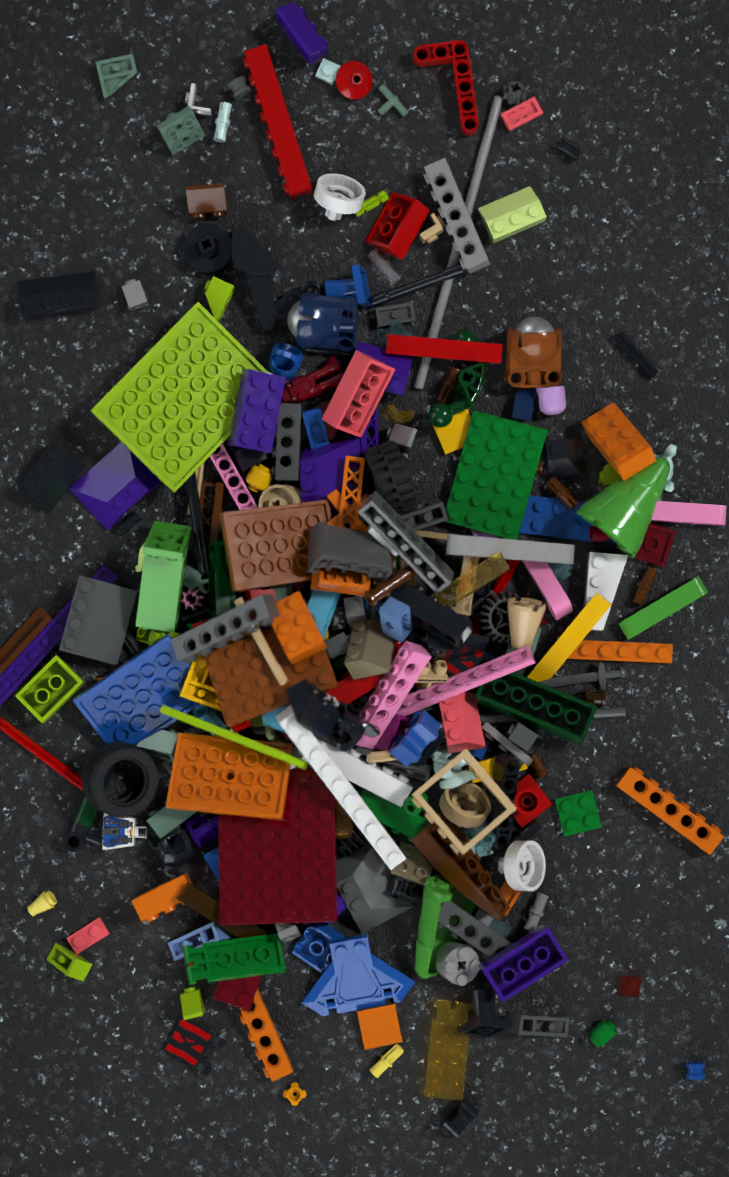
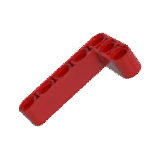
[413,40,479,136]

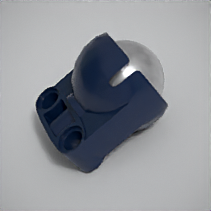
[287,292,358,351]

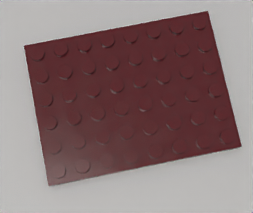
[218,766,338,926]

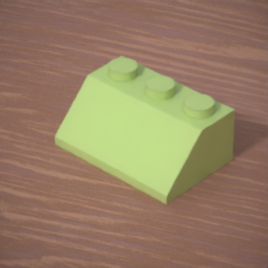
[478,186,547,243]

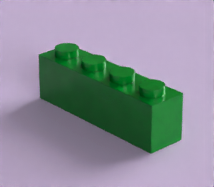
[360,788,429,843]

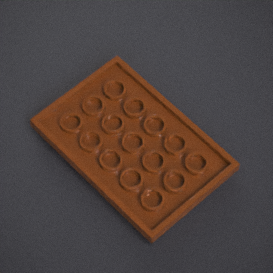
[220,499,341,592]
[204,614,339,727]

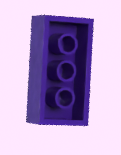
[228,369,286,453]
[479,924,568,1002]

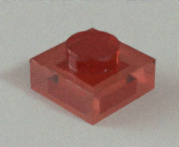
[619,974,642,998]

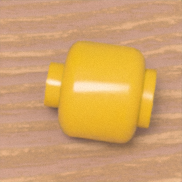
[245,463,274,493]

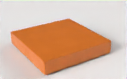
[357,1003,402,1050]

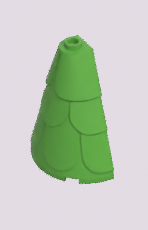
[576,456,670,558]
[415,876,477,979]

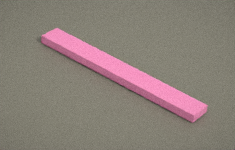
[394,645,535,716]

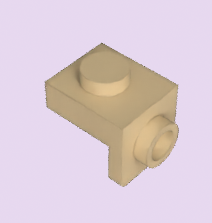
[419,213,444,244]

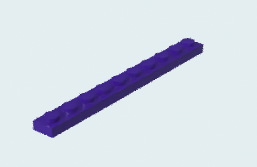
[0,564,118,706]

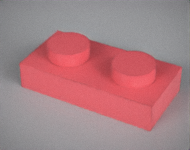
[66,917,110,954]

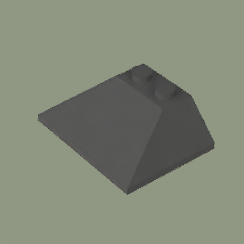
[336,842,413,934]

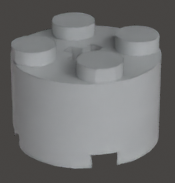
[435,941,481,986]

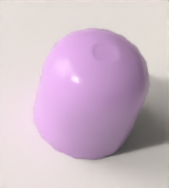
[536,385,566,415]

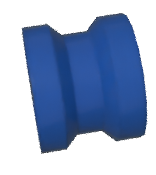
[686,1061,705,1080]

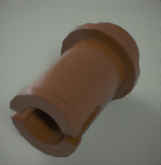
[530,753,548,778]

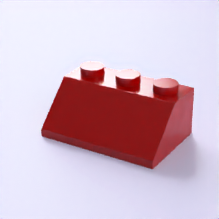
[365,192,430,260]

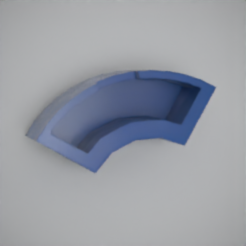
[389,710,441,767]

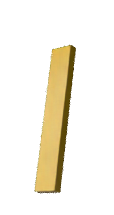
[527,592,612,682]

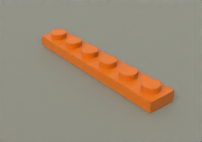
[567,640,673,663]

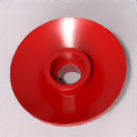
[336,61,372,100]

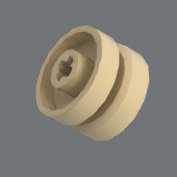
[258,484,303,508]

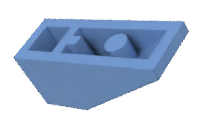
[168,922,232,961]

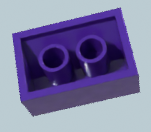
[275,2,328,66]
[355,341,413,396]

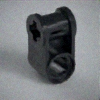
[387,875,424,903]

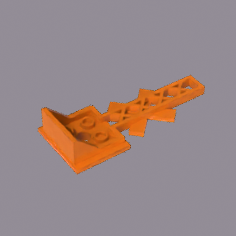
[311,456,371,596]

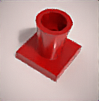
[513,774,552,827]

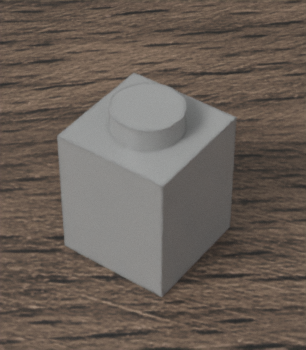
[122,279,149,311]

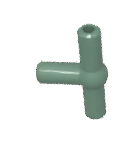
[378,84,408,116]

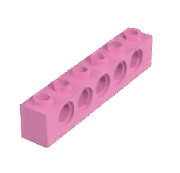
[356,641,431,750]

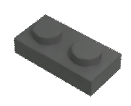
[375,302,416,328]

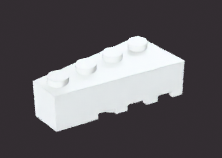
[583,552,628,631]

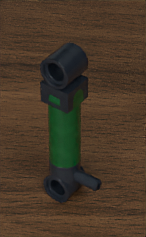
[64,761,119,852]

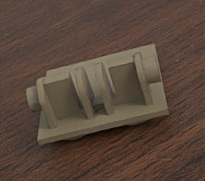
[390,841,433,885]

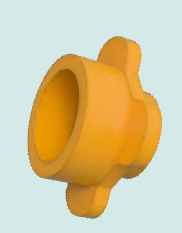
[283,1082,306,1106]

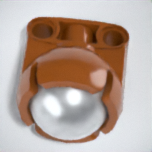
[504,317,562,388]

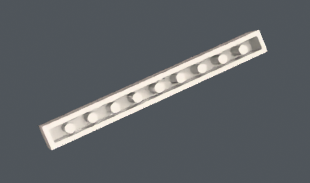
[276,705,406,870]

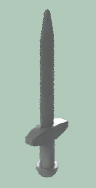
[539,662,627,690]

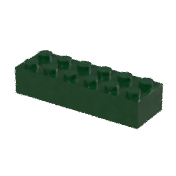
[474,672,598,746]

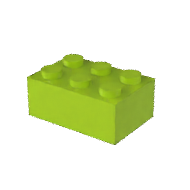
[15,655,86,723]

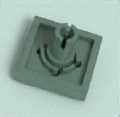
[157,106,205,155]

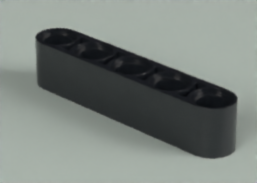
[485,754,520,850]

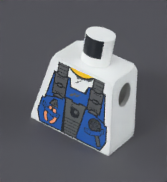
[102,813,147,850]

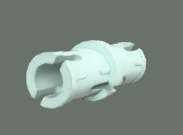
[213,102,232,143]

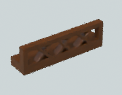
[193,482,225,558]
[0,606,54,676]

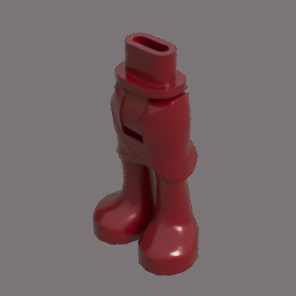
[282,356,344,403]

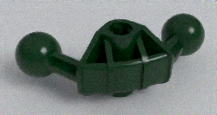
[428,329,486,428]

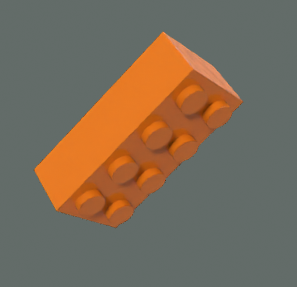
[581,402,657,481]

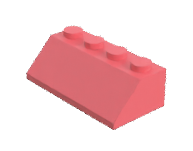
[322,350,395,438]

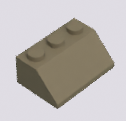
[344,619,396,680]

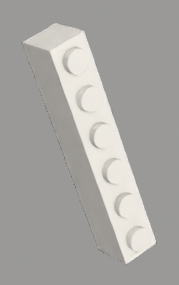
[300,733,413,807]

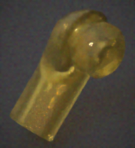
[386,403,414,423]

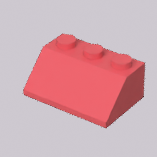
[438,691,486,754]

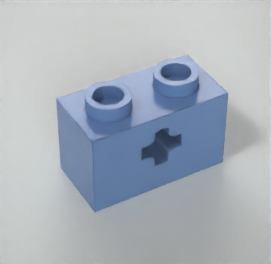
[379,597,413,643]

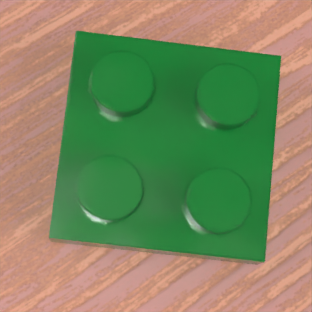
[555,790,602,837]

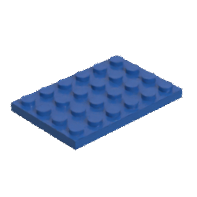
[73,634,200,746]

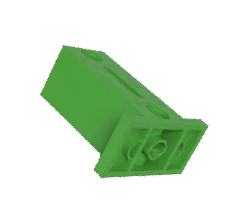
[136,521,192,633]

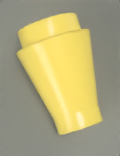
[27,890,57,916]

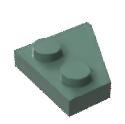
[96,54,137,99]

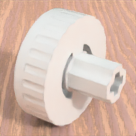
[314,174,366,221]
[498,841,546,891]

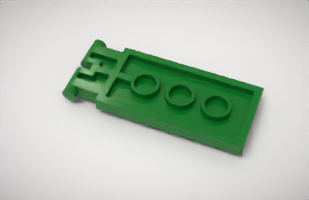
[183,933,286,985]

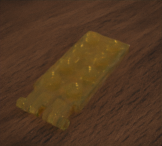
[424,999,472,1101]

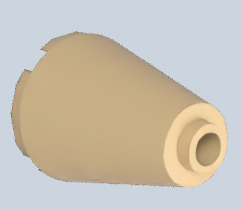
[507,597,546,650]

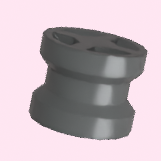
[228,76,251,99]

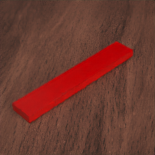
[386,334,503,364]

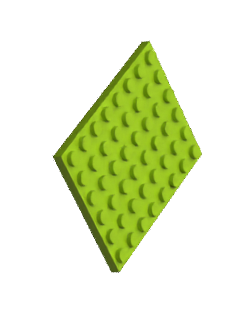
[90,302,270,493]

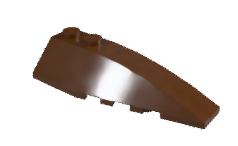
[411,811,510,920]

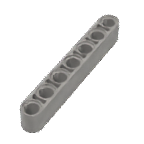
[446,535,575,564]

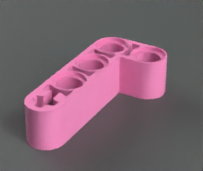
[522,561,573,621]

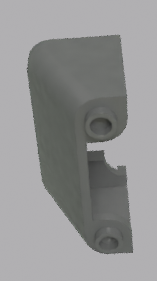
[308,522,392,586]

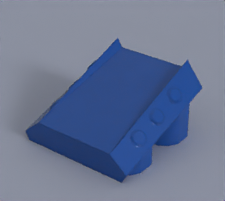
[291,922,345,973]

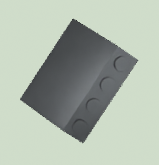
[59,575,138,665]

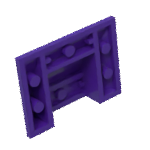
[299,439,363,518]
[69,442,162,531]

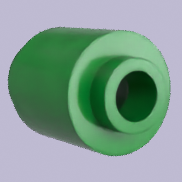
[403,791,428,816]
[588,1019,617,1048]

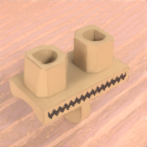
[416,660,449,688]

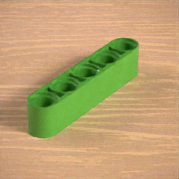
[618,576,708,640]

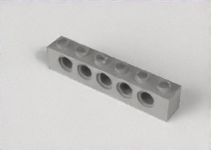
[423,158,491,273]

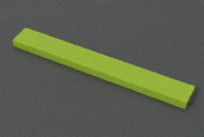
[160,705,308,770]

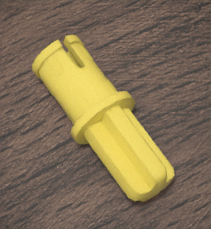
[369,1044,404,1078]

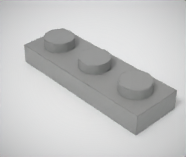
[482,722,533,766]

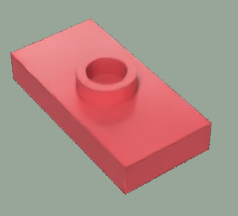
[501,96,543,132]

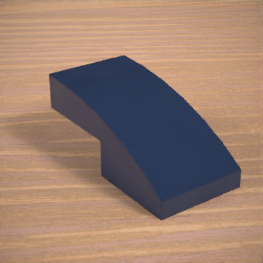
[511,387,536,422]

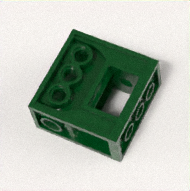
[207,541,292,620]

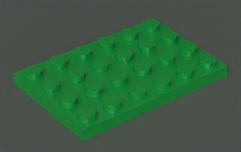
[443,411,548,540]

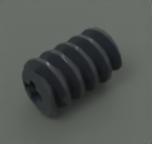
[336,824,367,858]

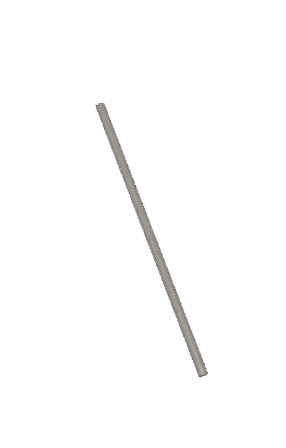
[414,96,503,390]

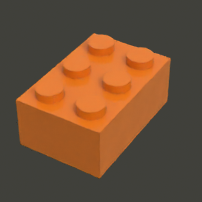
[271,591,327,665]
[131,872,193,923]

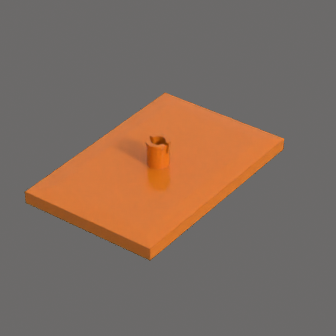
[166,732,294,820]

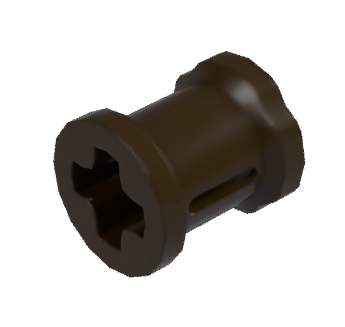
[585,690,606,707]

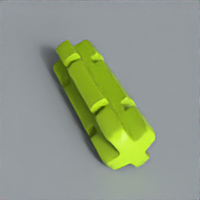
[355,190,388,217]

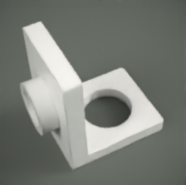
[185,83,211,116]

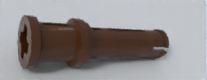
[364,566,417,607]

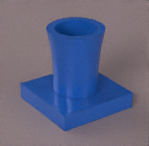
[325,265,372,309]

